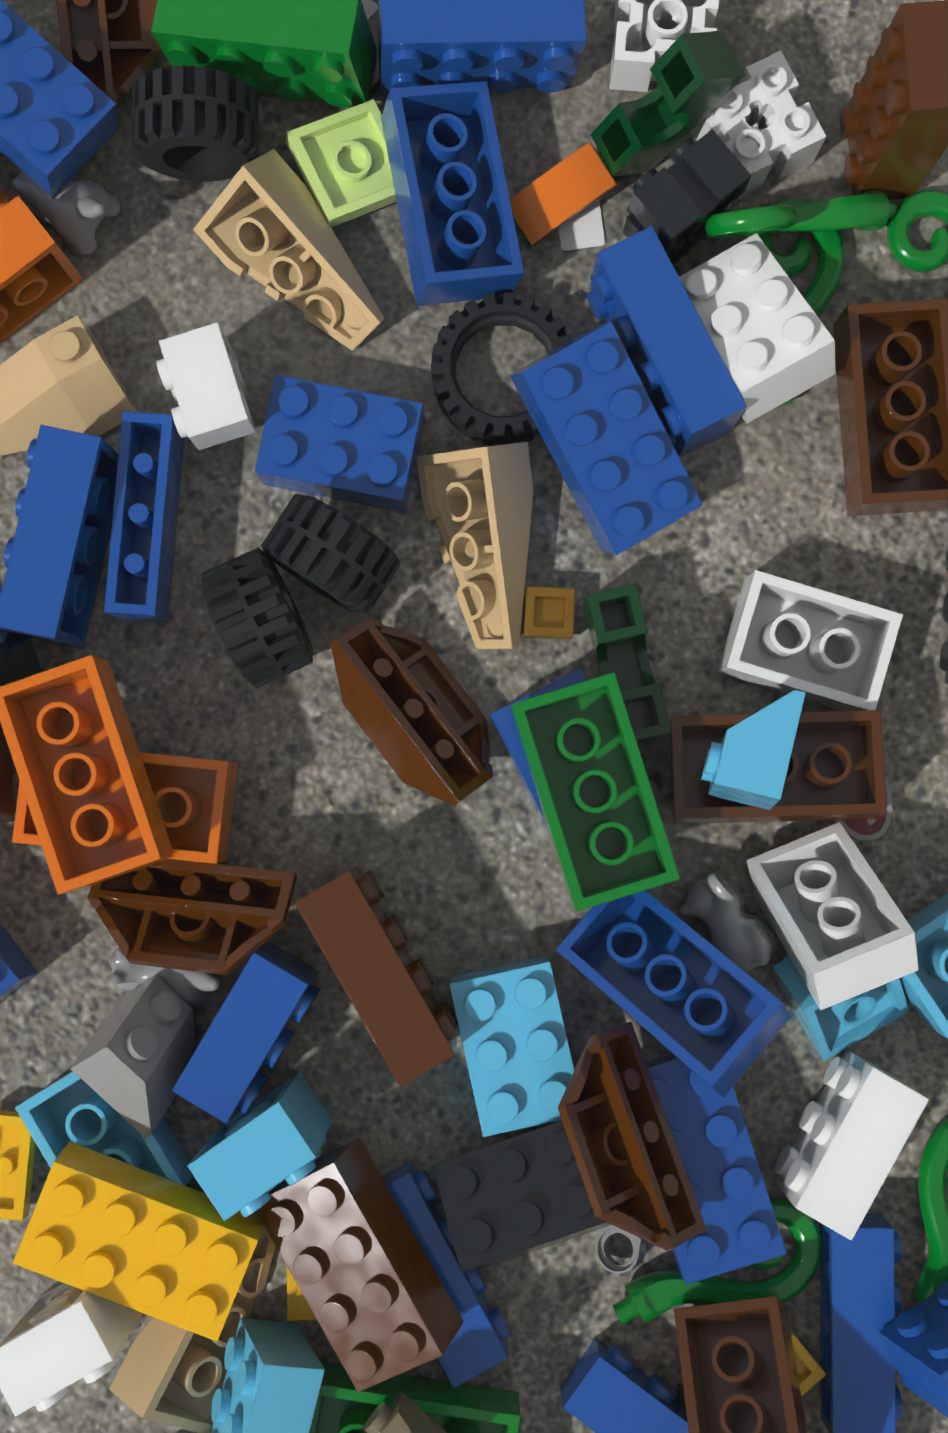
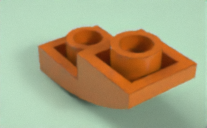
[510,142,618,245]

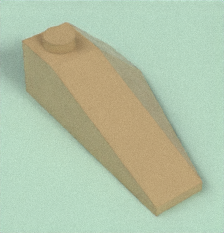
[193,149,385,351]
[0,315,137,459]
[416,442,534,649]
[109,1224,275,1433]

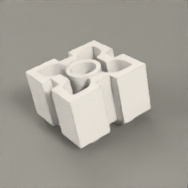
[609,0,719,92]
[690,50,827,199]

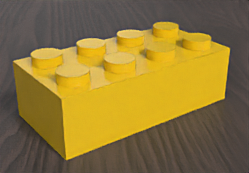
[13,1142,263,1342]

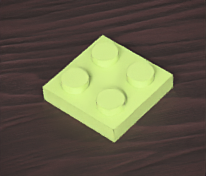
[285,99,397,228]

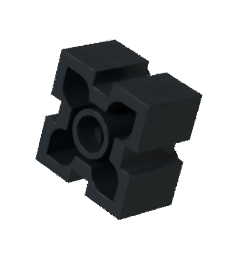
[623,129,751,265]

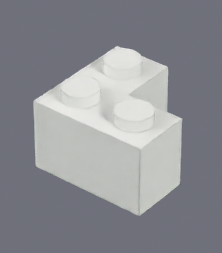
[156,322,256,450]

